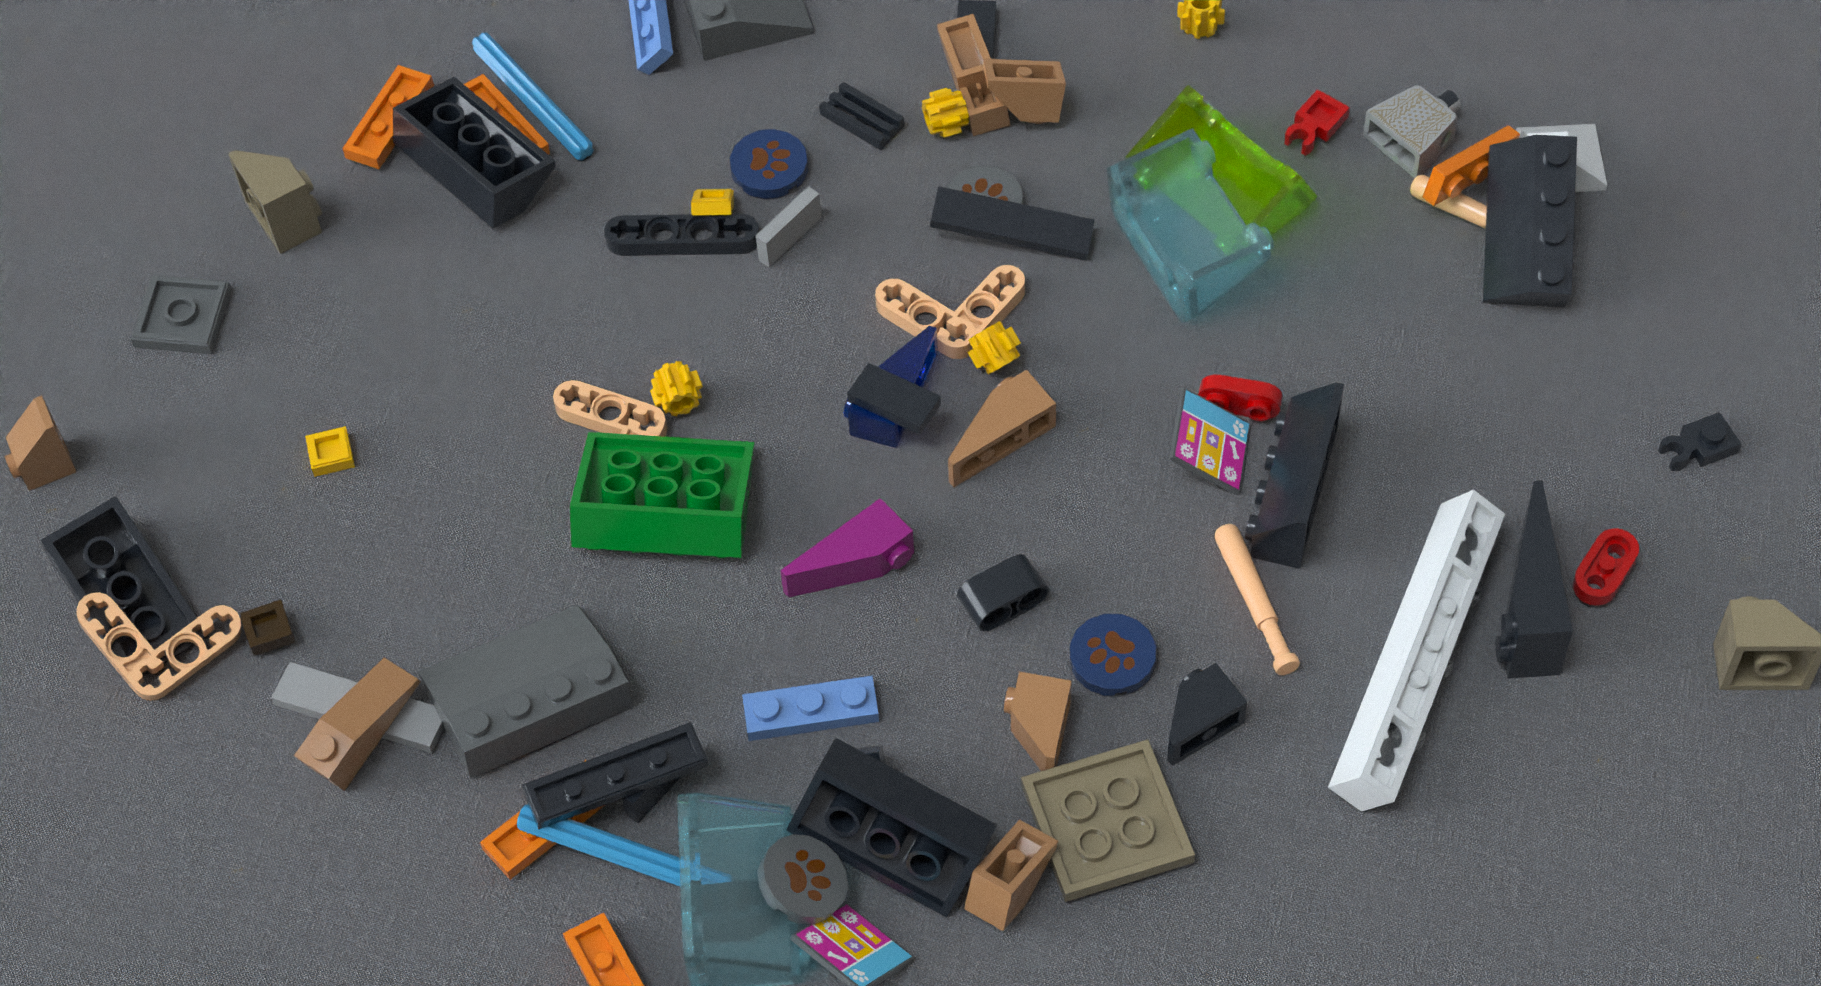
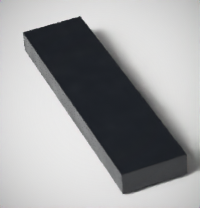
[930,186,1095,261]
[522,722,708,830]

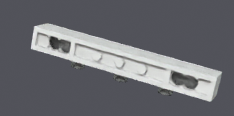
[1328,490,1505,812]

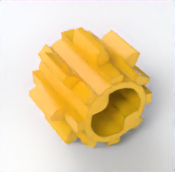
[1177,0,1225,39]
[922,88,969,138]
[967,321,1021,374]
[650,361,703,416]

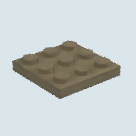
[1021,739,1195,902]

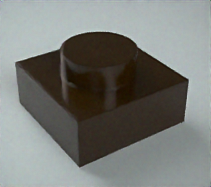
[240,599,295,656]

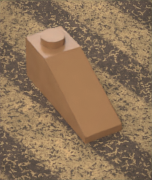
[948,370,1056,487]
[294,658,421,791]

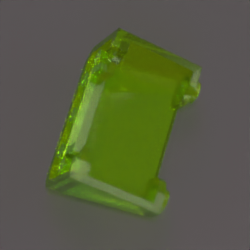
[1125,85,1317,259]

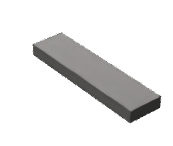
[271,662,445,753]

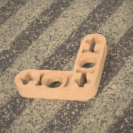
[875,265,1025,359]
[553,380,667,437]
[76,592,241,701]

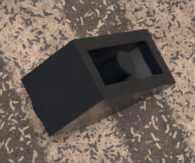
[1167,663,1247,766]

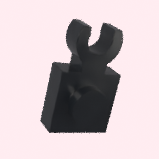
[1658,412,1741,471]

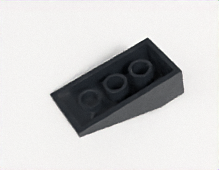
[1495,480,1573,679]
[40,496,208,677]

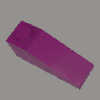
[780,498,914,597]

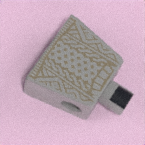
[1363,85,1461,178]

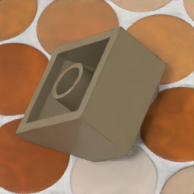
[228,150,322,254]
[1713,596,1821,690]

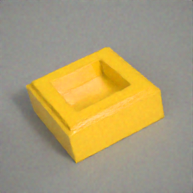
[691,189,734,215]
[305,426,355,477]

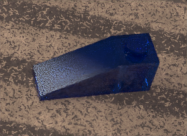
[844,326,938,448]

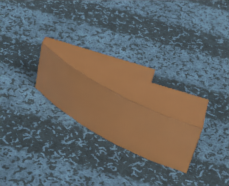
[937,14,1010,136]

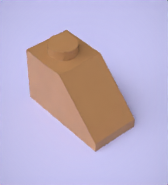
[982,59,1066,124]
[4,395,77,491]
[1004,671,1072,771]
[964,819,1058,931]

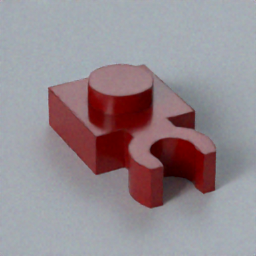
[1284,89,1350,156]

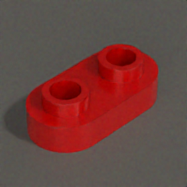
[1198,375,1283,421]
[1573,528,1639,606]

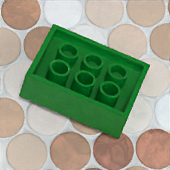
[570,432,754,558]

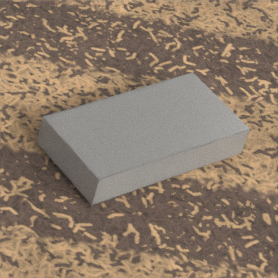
[756,187,822,267]

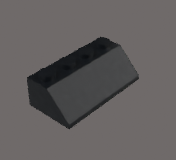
[393,77,556,229]
[1482,134,1577,307]
[1245,382,1344,569]
[786,737,997,917]

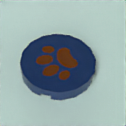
[730,129,808,199]
[1070,614,1156,696]

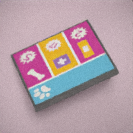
[1169,387,1251,495]
[790,903,915,986]

